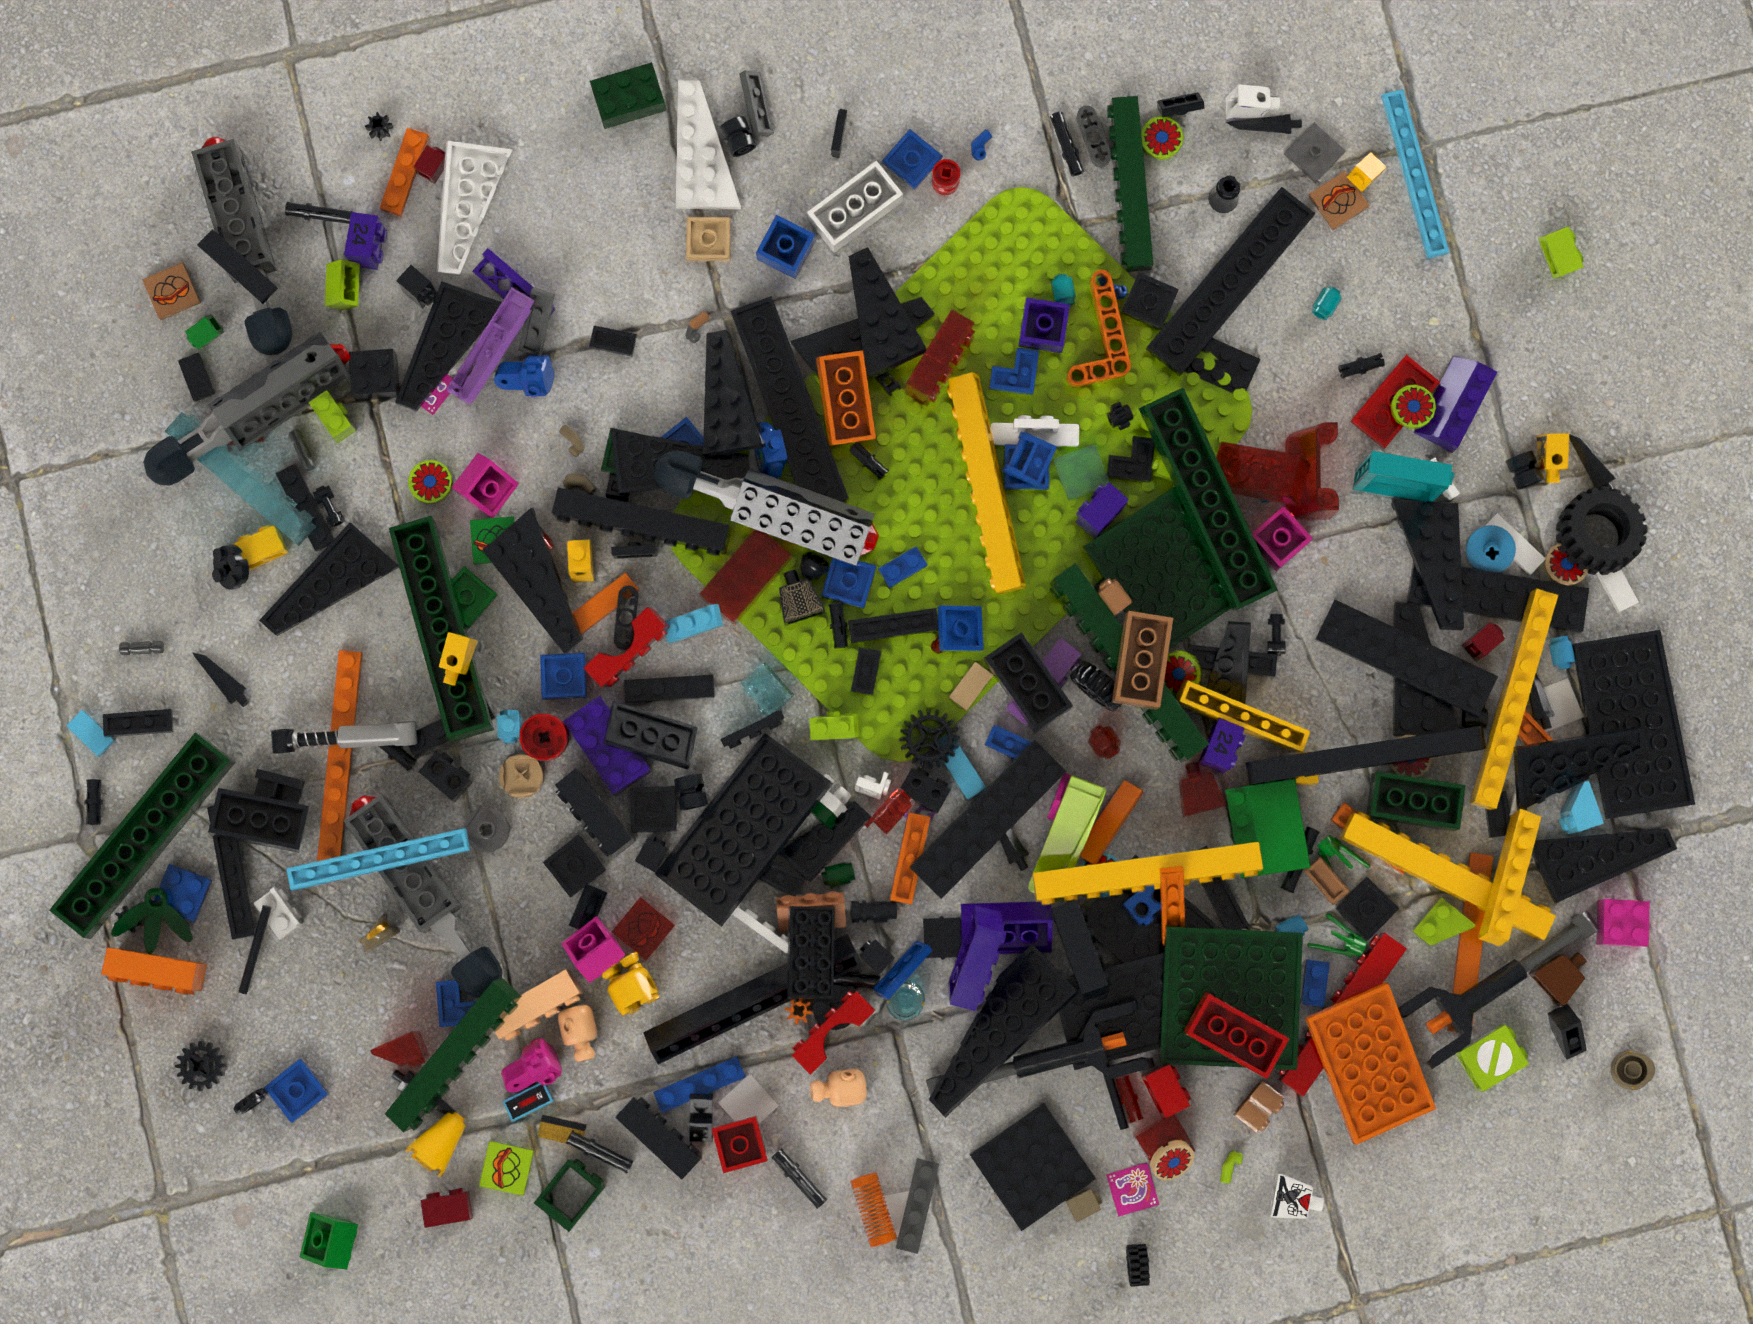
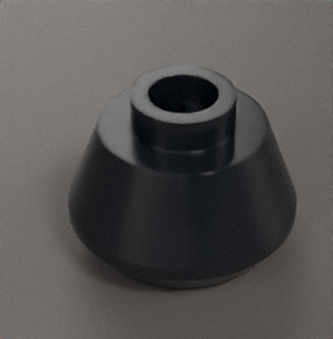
[800,552,829,580]

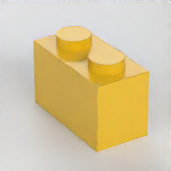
[233,525,289,571]

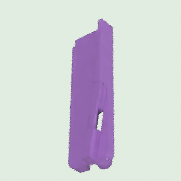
[447,288,535,404]

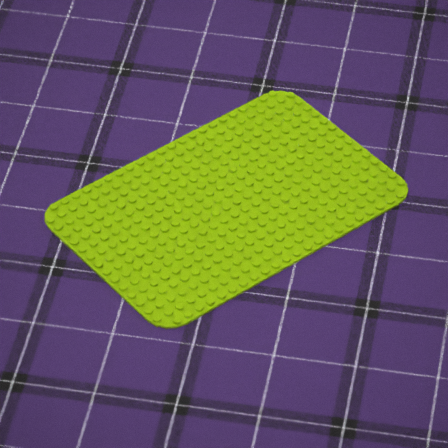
[671,187,1252,762]

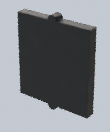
[923,916,961,960]

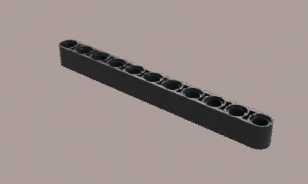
[1245,726,1487,785]

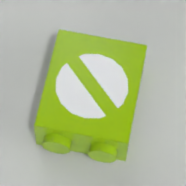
[1456,1025,1529,1092]

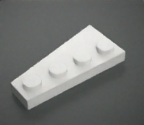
[732,903,788,954]

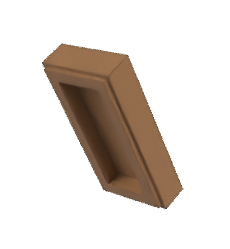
[1304,856,1350,905]

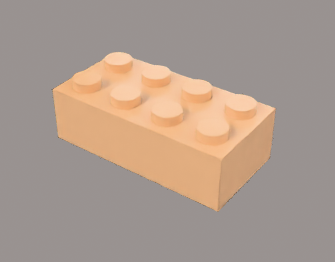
[495,969,583,1041]

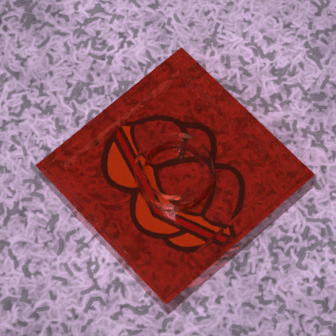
[612,897,675,961]

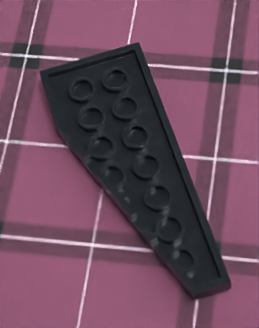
[929,944,1079,1118]

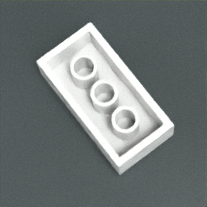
[807,160,903,253]

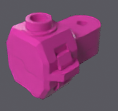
[501,1038,562,1092]

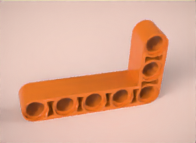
[1066,270,1131,387]

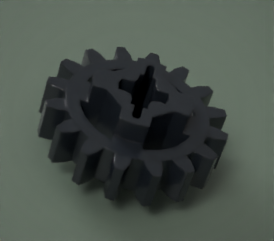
[175,1041,227,1091]

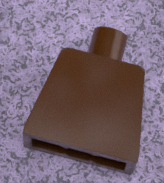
[1529,952,1587,1006]

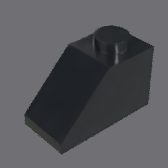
[1547,1004,1587,1060]

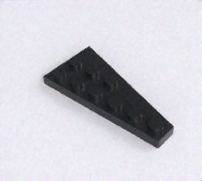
[848,247,927,380]
[791,297,935,379]
[482,508,583,654]
[1513,726,1645,811]

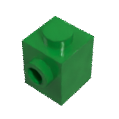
[185,314,225,350]

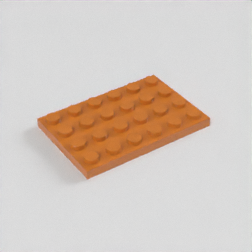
[1305,983,1436,1145]

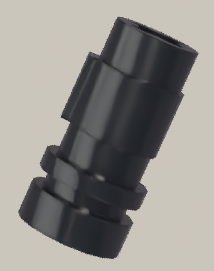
[850,900,897,923]

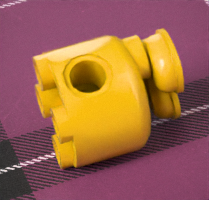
[601,952,660,1016]

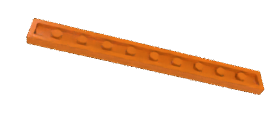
[317,650,362,861]

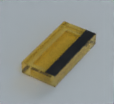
[537,1114,587,1144]

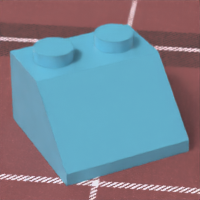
[1559,781,1604,835]

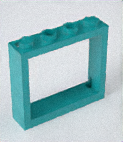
[1352,451,1455,502]

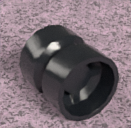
[720,116,757,157]
[1505,450,1544,490]
[674,773,709,811]

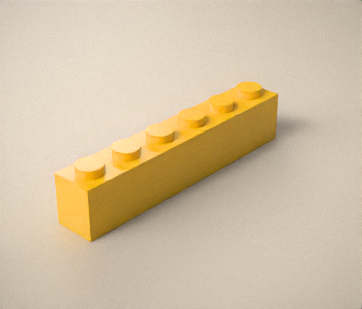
[1175,681,1311,754]
[1478,809,1541,946]

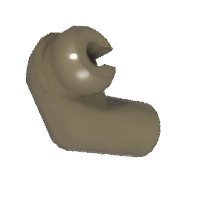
[559,425,584,457]
[563,474,597,495]

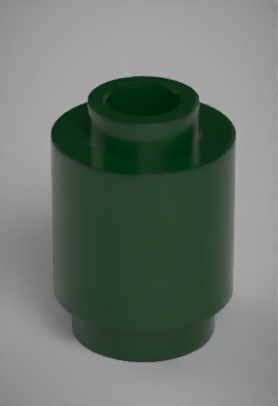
[821,862,856,889]

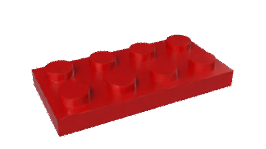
[1350,354,1440,449]

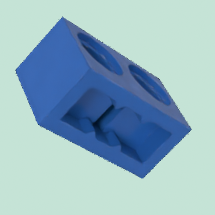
[1122,886,1161,925]

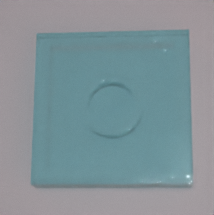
[1053,444,1109,501]

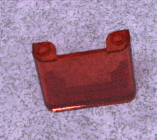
[1285,422,1339,520]

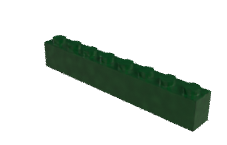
[1107,96,1154,272]
[385,978,522,1133]

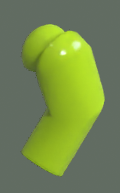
[1220,1151,1243,1184]

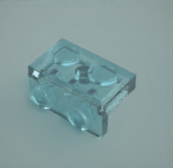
[740,662,794,716]

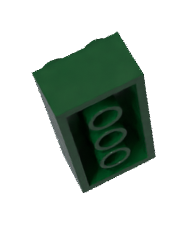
[1366,771,1466,831]

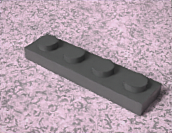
[896,1158,939,1254]

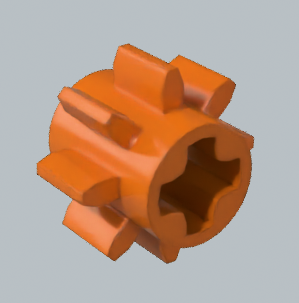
[785,999,813,1025]

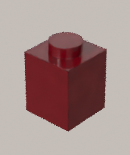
[413,145,445,184]

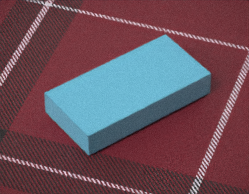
[66,710,115,757]

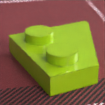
[1413,897,1476,946]

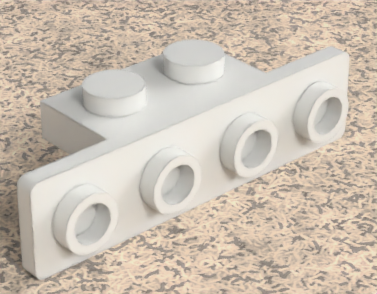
[991,415,1079,447]

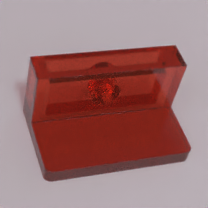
[865,787,916,835]

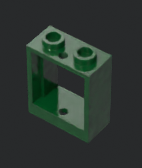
[534,1158,605,1232]

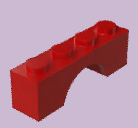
[584,607,670,687]
[791,991,876,1075]

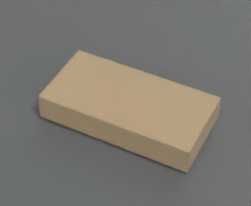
[949,662,993,711]

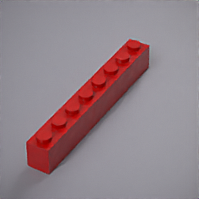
[1278,933,1407,1096]

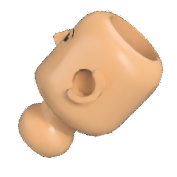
[558,1005,598,1062]
[810,1068,867,1107]

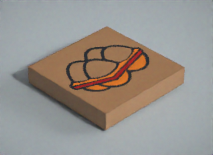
[1308,171,1370,231]
[142,262,201,320]

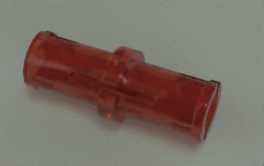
[1115,1075,1144,1123]

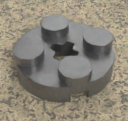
[464,808,510,853]

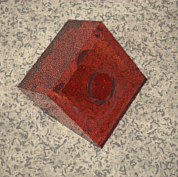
[370,1031,430,1068]
[1133,1114,1195,1163]

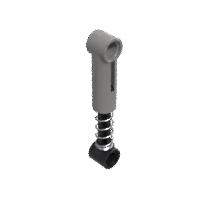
[271,721,417,753]

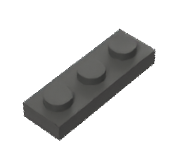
[739,70,774,137]
[518,287,555,356]

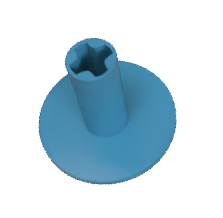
[1466,525,1516,573]

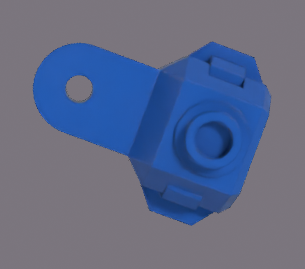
[494,355,554,397]

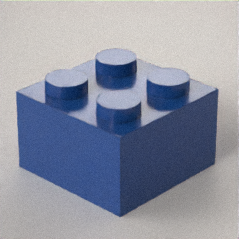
[756,215,816,279]

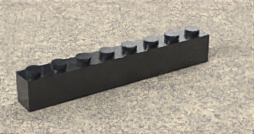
[552,487,732,556]

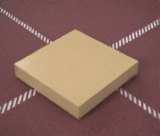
[686,217,731,261]

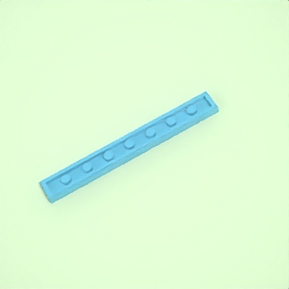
[1381,89,1449,259]
[286,828,471,891]

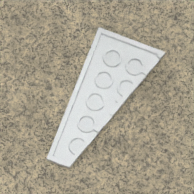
[676,80,741,210]
[437,141,512,275]

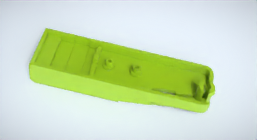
[1028,775,1106,902]

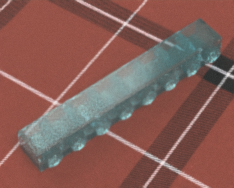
[164,412,316,546]

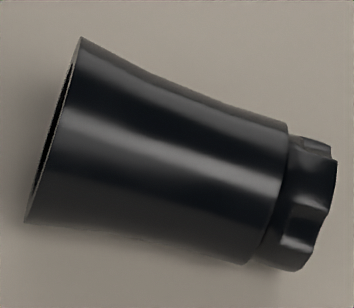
[1208,175,1240,213]

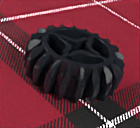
[1070,661,1122,711]
[899,708,960,769]

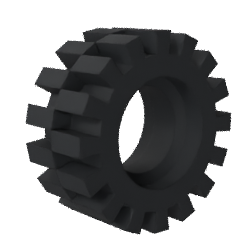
[1126,1244,1150,1287]

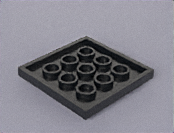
[969,1103,1096,1231]

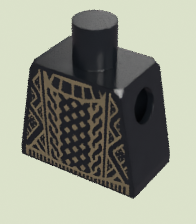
[779,570,825,626]

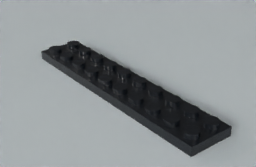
[1146,187,1316,376]
[731,296,849,502]

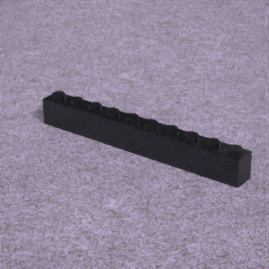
[643,934,863,1065]

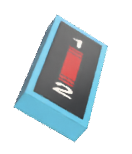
[502,1083,554,1122]

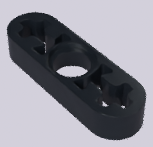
[613,585,639,650]

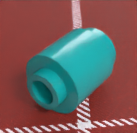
[1051,274,1076,306]
[1312,286,1342,320]

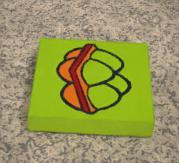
[479,1141,534,1196]

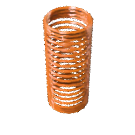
[850,1172,898,1247]

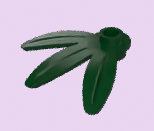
[111,887,193,954]

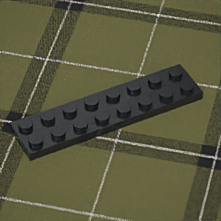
[1407,562,1589,633]
[1315,600,1498,717]
[909,740,1067,899]

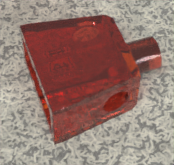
[1179,762,1226,817]

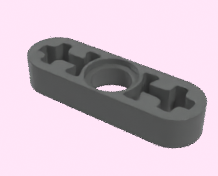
[1076,106,1111,167]

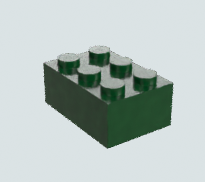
[590,62,666,129]

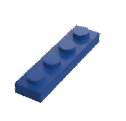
[653,1056,746,1113]

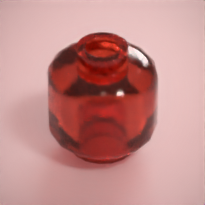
[1088,725,1121,759]

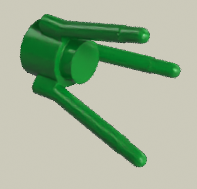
[1317,835,1370,872]
[1307,913,1367,958]

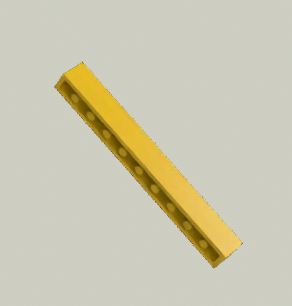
[947,372,1027,594]
[1469,589,1558,810]
[1339,812,1556,940]
[1032,842,1263,905]

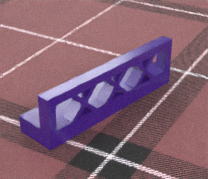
[473,248,555,314]

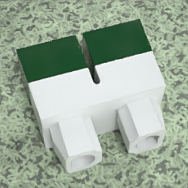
[811,774,851,830]

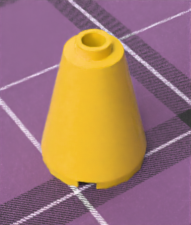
[405,1112,466,1178]

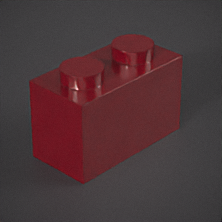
[1461,622,1505,662]
[420,1188,473,1228]

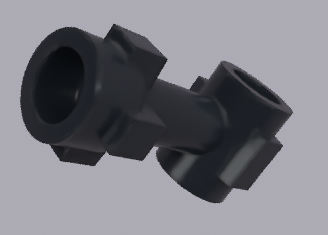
[312,485,344,527]
[1267,614,1286,656]

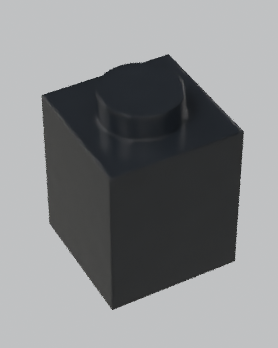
[635,837,669,873]
[860,939,895,974]

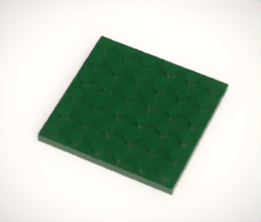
[1083,486,1231,649]
[1159,926,1303,1070]

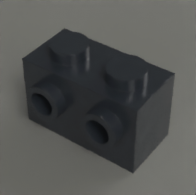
[898,767,951,814]

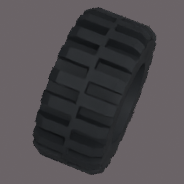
[1556,486,1648,575]

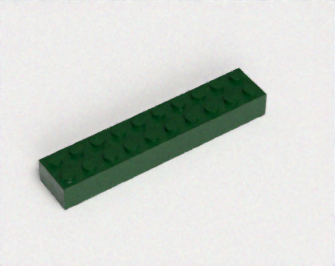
[1139,387,1278,610]
[389,515,494,743]
[1049,563,1209,763]
[49,732,236,939]

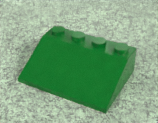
[1226,779,1311,879]

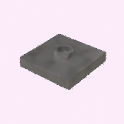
[1284,122,1346,183]

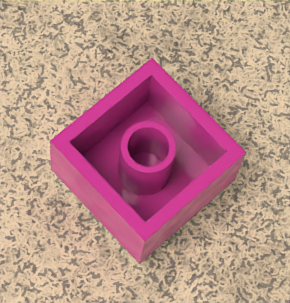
[1252,506,1313,572]
[1596,899,1650,947]
[561,916,626,983]

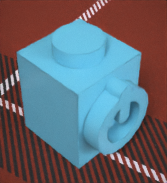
[497,710,523,743]

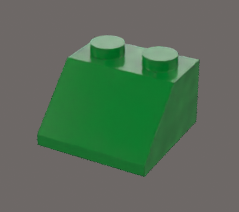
[299,1212,358,1270]

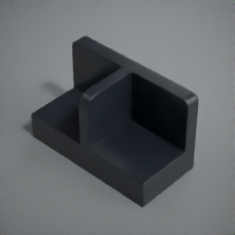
[254,769,305,804]

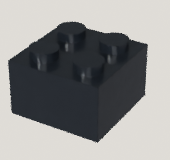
[349,349,399,401]

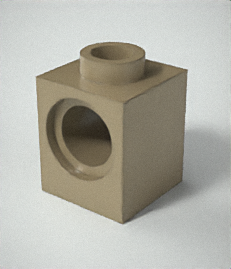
[1065,1188,1102,1222]

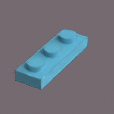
[665,604,723,643]

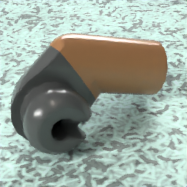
[685,311,710,343]

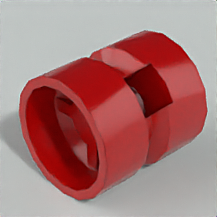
[932,159,961,195]

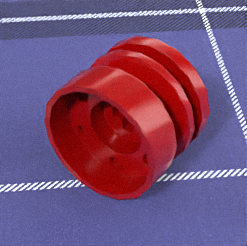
[519,714,569,761]

